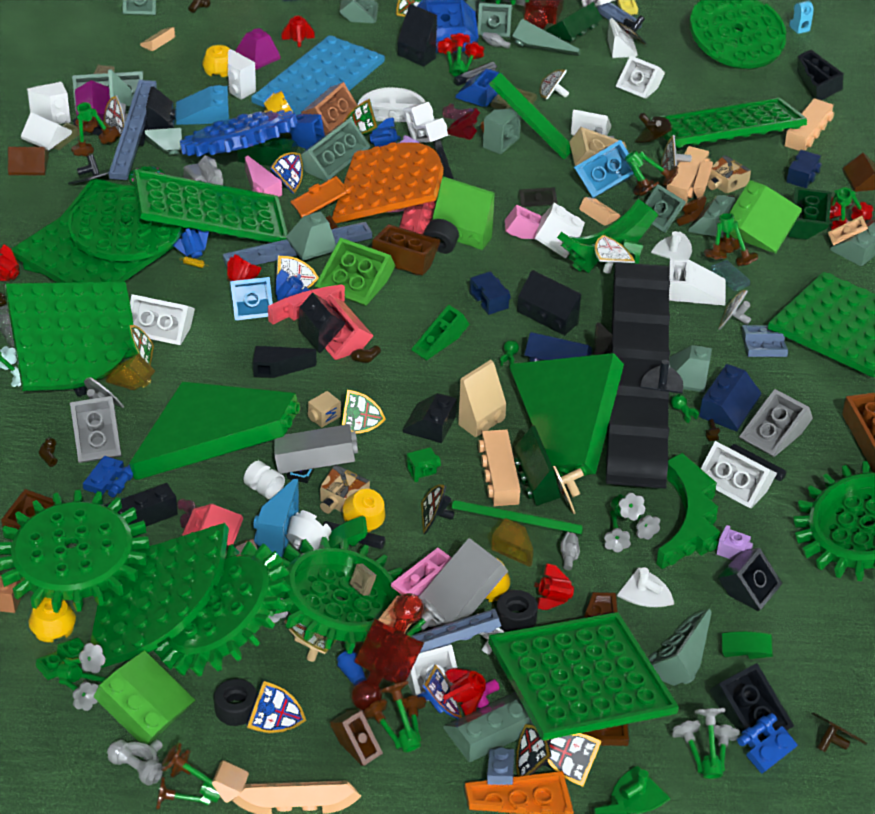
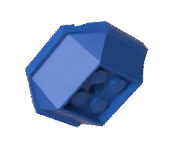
[417,0,479,53]

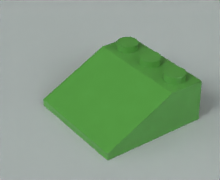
[433,177,495,250]
[725,180,802,253]
[315,237,396,306]
[93,651,196,745]

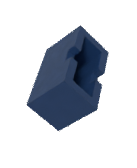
[786,150,822,188]
[470,271,511,315]

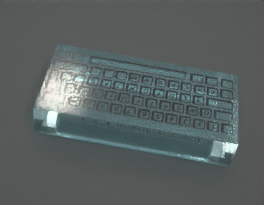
[711,260,750,292]

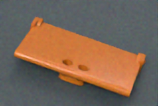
[290,176,351,218]

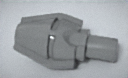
[482,32,511,49]
[561,532,580,570]

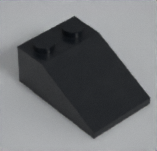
[398,4,437,67]
[709,663,794,742]

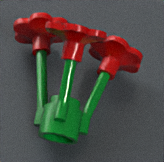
[437,33,484,77]
[830,187,874,230]

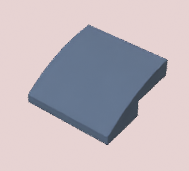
[742,325,788,357]

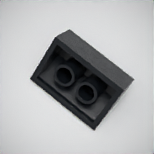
[517,270,581,336]
[104,483,178,527]

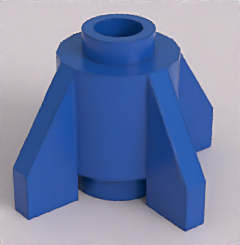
[370,118,401,147]
[173,228,209,259]
[276,269,310,301]

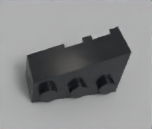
[797,49,844,101]

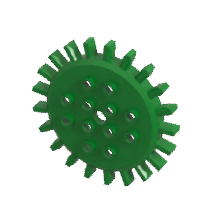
[794,461,875,581]
[0,490,150,613]
[273,537,417,654]
[154,542,291,676]

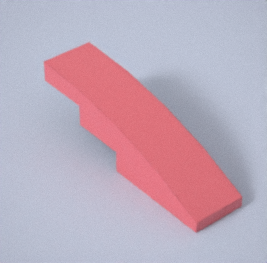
[268,284,345,325]

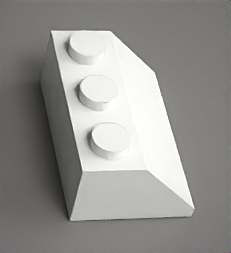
[130,294,195,345]
[701,441,777,508]

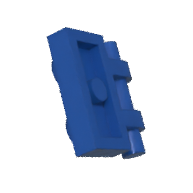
[83,456,133,498]
[737,713,798,774]

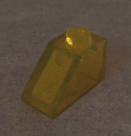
[105,353,155,390]
[491,518,534,567]

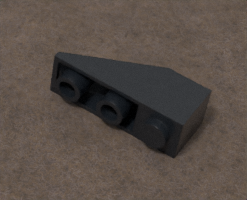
[253,346,317,378]

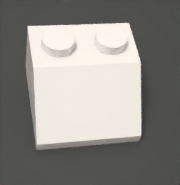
[228,49,256,100]
[616,56,665,99]
[27,82,71,125]
[535,203,585,258]

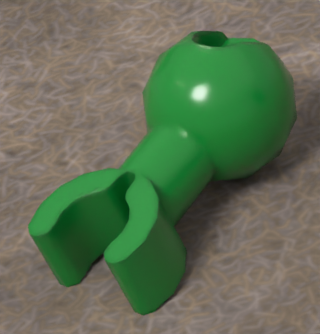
[500,340,519,366]
[671,394,699,423]

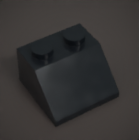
[146,86,177,130]
[299,292,346,353]
[403,393,457,443]
[718,547,783,611]

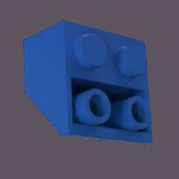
[455,69,502,107]

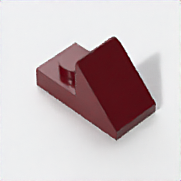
[447,108,480,140]

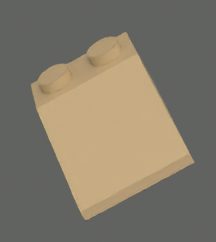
[569,127,626,166]
[458,360,506,437]

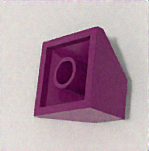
[235,28,281,70]

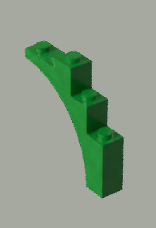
[557,199,658,273]
[656,453,720,569]

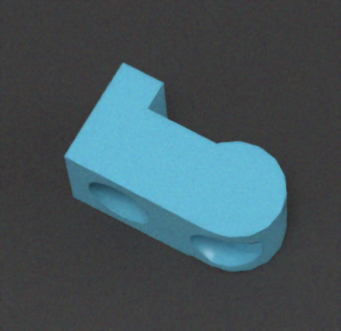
[789,1,813,34]

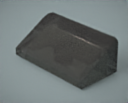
[518,187,557,207]
[593,323,613,355]

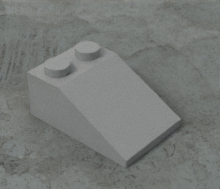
[739,389,813,457]
[70,396,121,463]

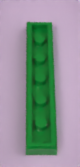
[489,73,572,159]
[452,500,584,536]

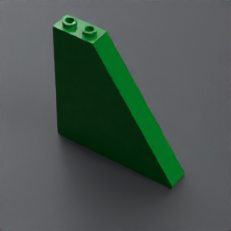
[510,353,624,477]
[129,381,300,480]

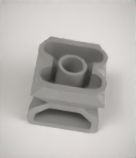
[183,155,223,185]

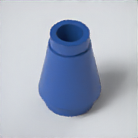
[337,651,366,686]

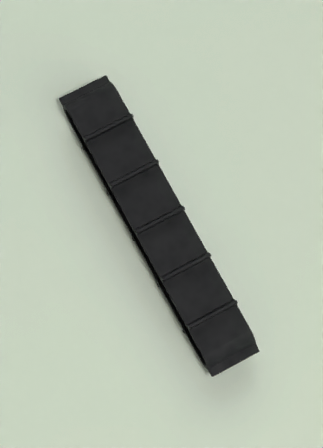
[606,262,670,489]

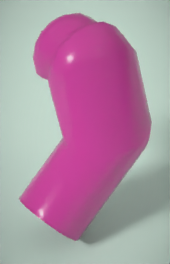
[478,679,499,708]

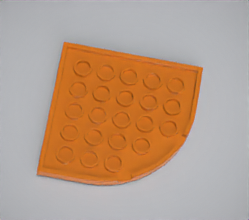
[332,142,443,223]

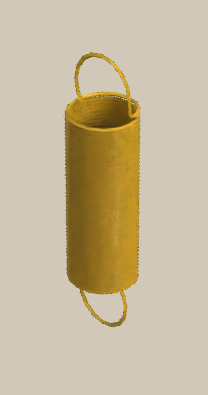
[180,257,209,268]

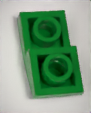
[328,516,368,548]
[722,632,773,659]
[35,638,84,680]

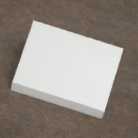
[607,18,638,58]
[571,110,611,136]
[21,113,72,151]
[405,644,457,701]

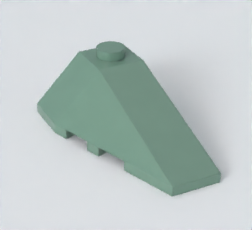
[512,19,581,55]
[648,609,712,686]

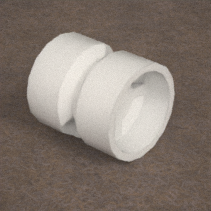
[244,460,285,499]

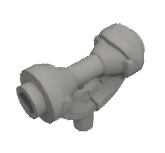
[107,740,163,786]

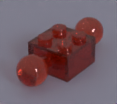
[525,0,564,30]
[351,593,424,711]

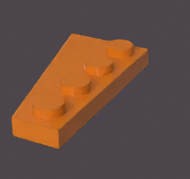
[465,771,574,814]

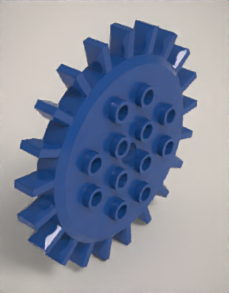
[180,110,298,156]

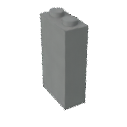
[274,424,358,474]
[417,538,508,626]

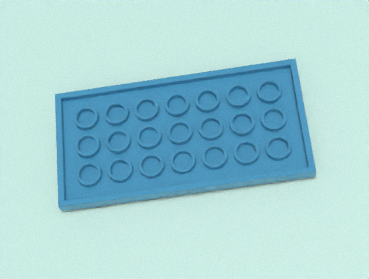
[252,35,385,116]

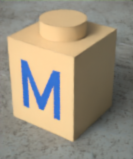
[308,391,341,428]

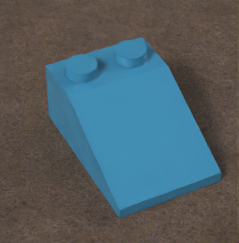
[176,85,229,125]
[574,140,635,198]
[253,479,299,557]

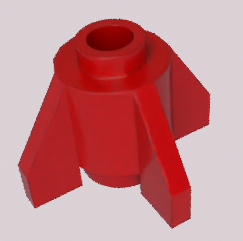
[281,16,315,47]
[0,244,20,281]
[227,254,262,283]
[534,563,574,610]
[442,668,486,715]

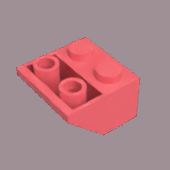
[182,504,244,550]

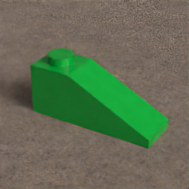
[411,304,470,361]

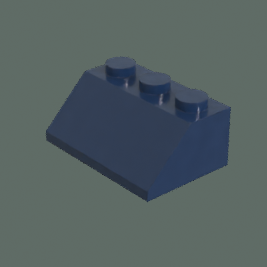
[525,332,593,362]
[699,364,761,432]

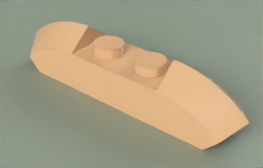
[232,781,361,814]

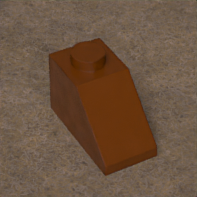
[329,710,383,766]

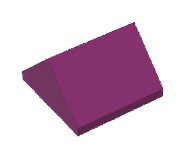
[75,80,110,121]

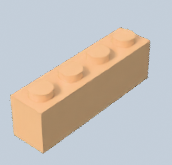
[785,98,834,151]
[666,146,711,204]
[478,430,520,506]

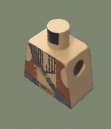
[707,155,751,193]
[320,465,370,514]

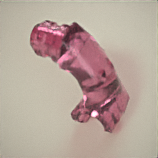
[443,104,473,120]
[177,499,197,528]

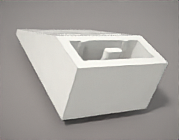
[669,258,725,306]

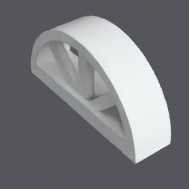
[358,87,425,122]

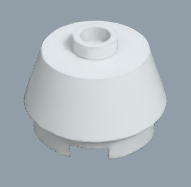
[287,510,332,550]

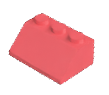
[325,294,373,360]

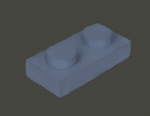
[487,748,515,785]

